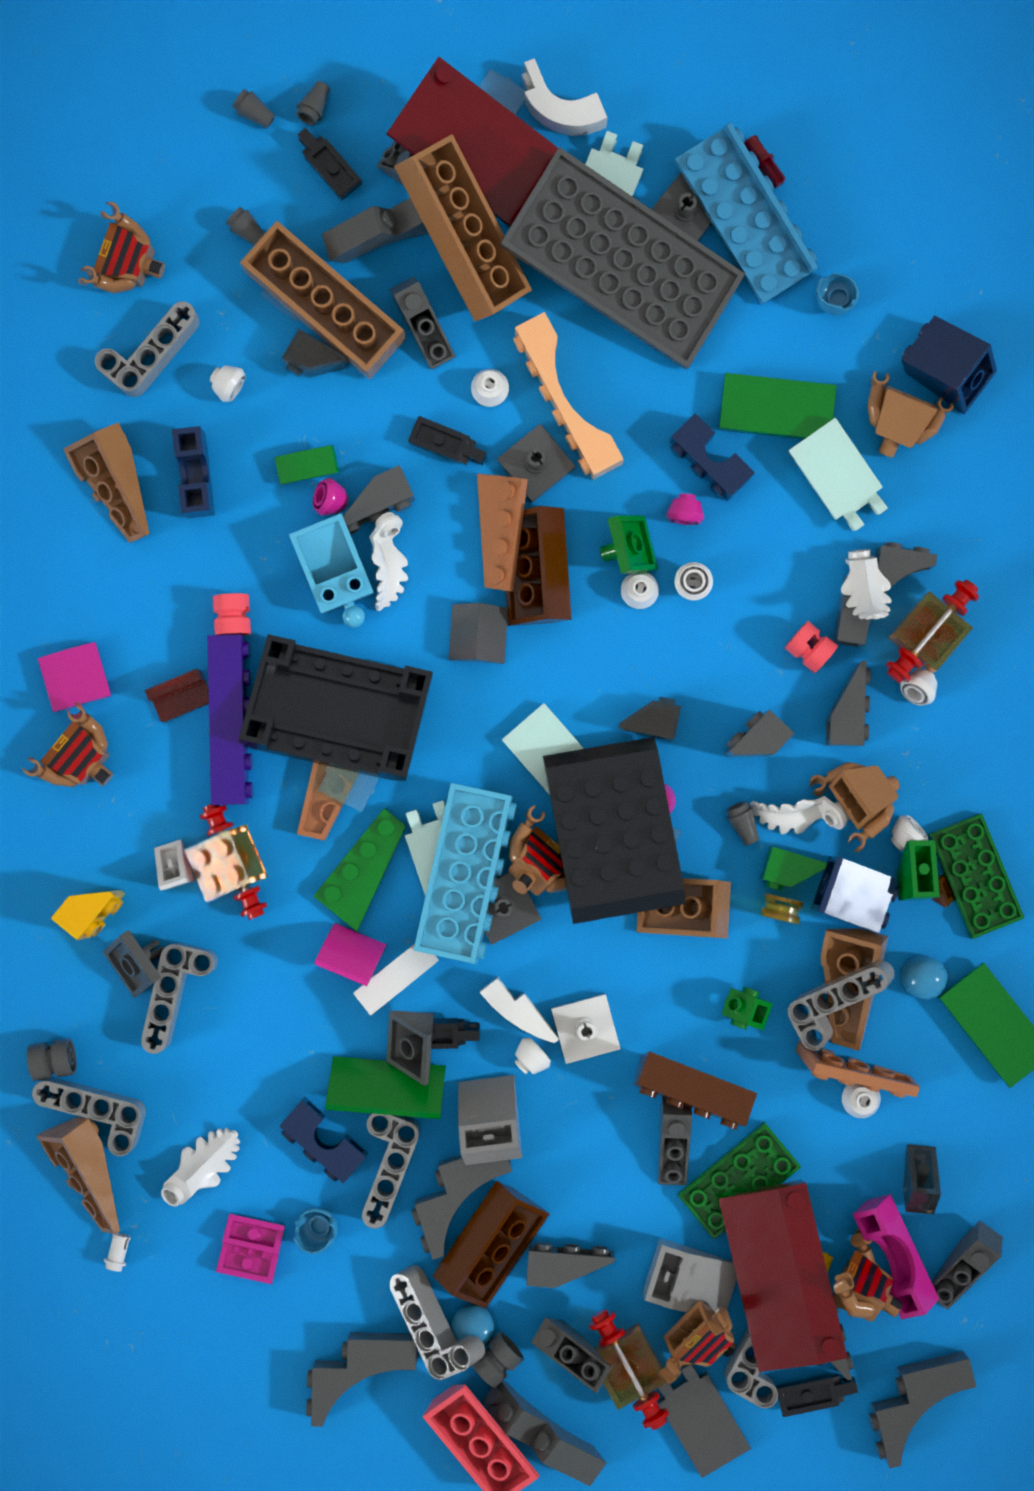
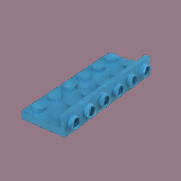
[674,122,818,305]

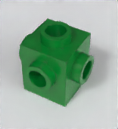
[722,986,773,1030]

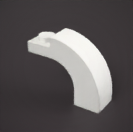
[521,58,607,136]

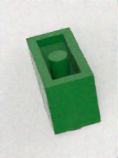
[896,840,940,901]
[760,846,827,891]

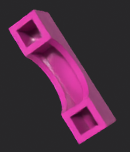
[853,1194,939,1320]

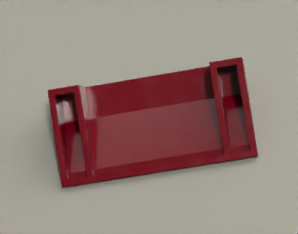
[386,57,558,227]
[718,1179,848,1372]

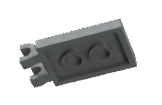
[655,1364,751,1478]

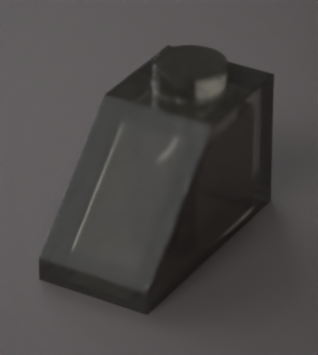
[282,329,350,378]
[617,697,681,741]
[903,1144,941,1215]

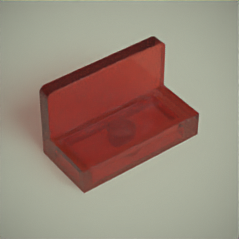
[145,669,209,722]

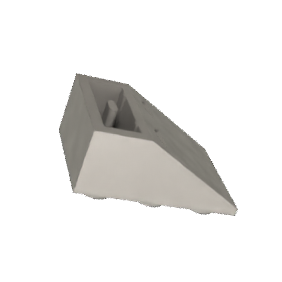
[458,1075,522,1165]
[642,1238,737,1312]

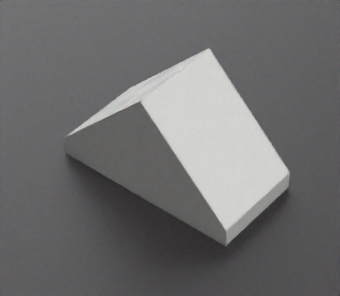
[154,839,195,891]

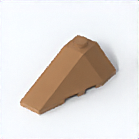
[63,423,150,543]
[820,929,889,1051]
[37,1117,120,1234]

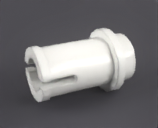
[104,1233,131,1272]

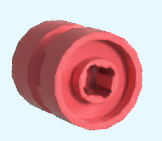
[212,593,251,636]
[784,621,838,674]

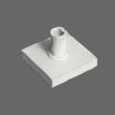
[551,994,620,1064]

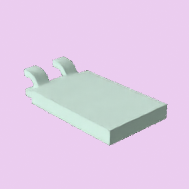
[585,131,643,197]
[788,418,888,531]
[502,703,584,795]
[405,800,446,896]

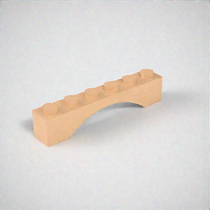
[513,312,624,480]

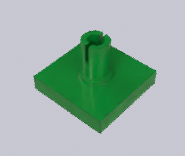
[600,515,658,574]

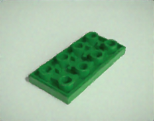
[719,373,837,439]
[928,813,1025,939]
[938,962,1034,1088]
[325,1056,446,1119]
[677,1122,801,1239]

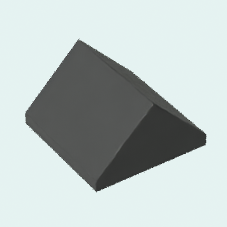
[449,603,508,664]
[386,1010,434,1086]

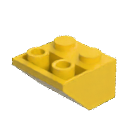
[50,890,126,940]

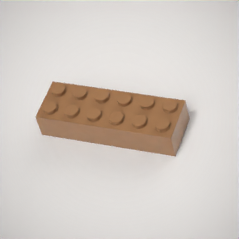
[394,134,532,321]
[240,221,406,380]

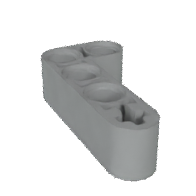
[95,301,200,397]
[141,943,218,1054]
[788,960,894,1051]
[32,1078,146,1156]
[362,1114,420,1229]
[390,1265,485,1380]
[724,1327,778,1408]

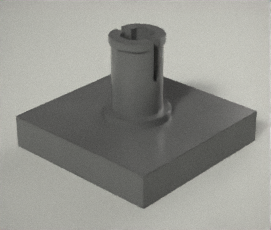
[651,173,712,241]
[497,424,575,503]
[485,873,542,945]
[103,930,163,998]

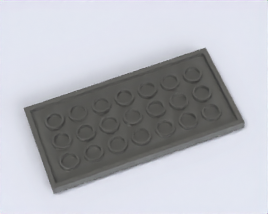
[499,147,745,370]

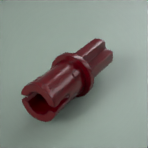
[744,135,786,189]

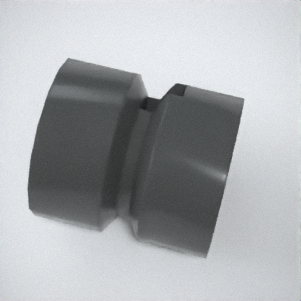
[27,1038,77,1081]
[472,1331,524,1388]

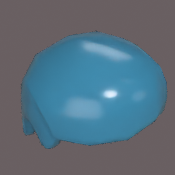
[816,272,859,315]
[900,955,948,1000]
[293,1207,337,1255]
[451,1304,495,1346]

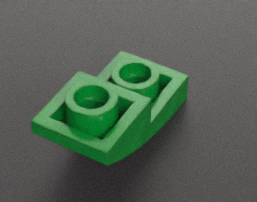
[275,445,339,485]

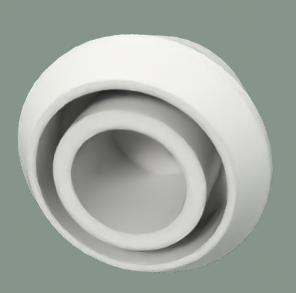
[210,365,246,402]
[471,369,509,407]
[674,562,713,601]
[621,572,659,609]
[900,669,937,706]
[891,815,928,851]
[515,1037,551,1074]
[842,1083,881,1118]

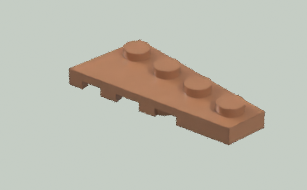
[477,474,528,591]
[297,762,359,841]
[795,1041,920,1098]

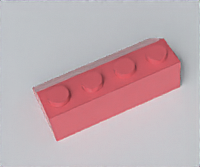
[422,1384,540,1491]

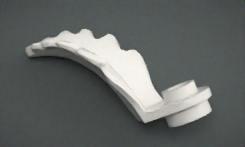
[369,512,408,611]
[841,549,892,620]
[749,796,850,834]
[161,1128,240,1207]

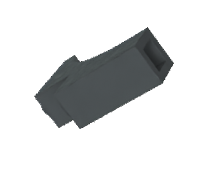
[322,198,429,263]
[833,542,937,647]
[412,1154,512,1260]
[306,1332,418,1427]
[869,1351,976,1468]
[482,1380,607,1486]

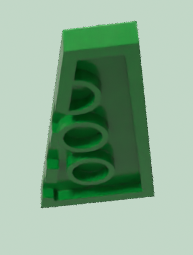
[314,808,406,931]

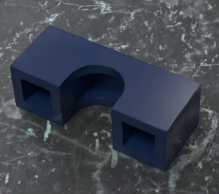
[669,413,755,501]
[172,426,215,519]
[279,1097,368,1183]

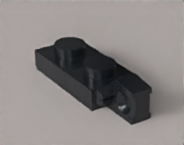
[297,128,362,201]
[408,416,487,466]
[432,1018,480,1049]
[776,1374,858,1417]

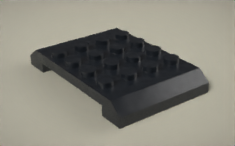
[239,634,433,781]
[542,737,686,924]

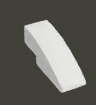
[353,944,439,1016]
[480,977,559,1043]

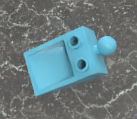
[289,513,375,628]

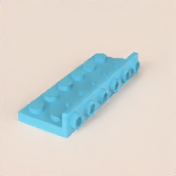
[413,783,517,964]

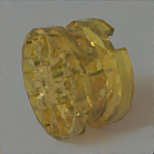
[760,893,804,924]

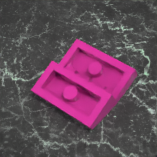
[37,642,111,713]
[314,923,387,986]
[216,1214,285,1285]

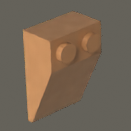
[636,878,731,939]

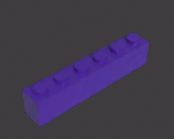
[207,634,254,805]

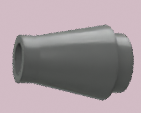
[296,81,330,126]
[232,89,276,129]
[226,207,265,246]
[726,801,760,845]

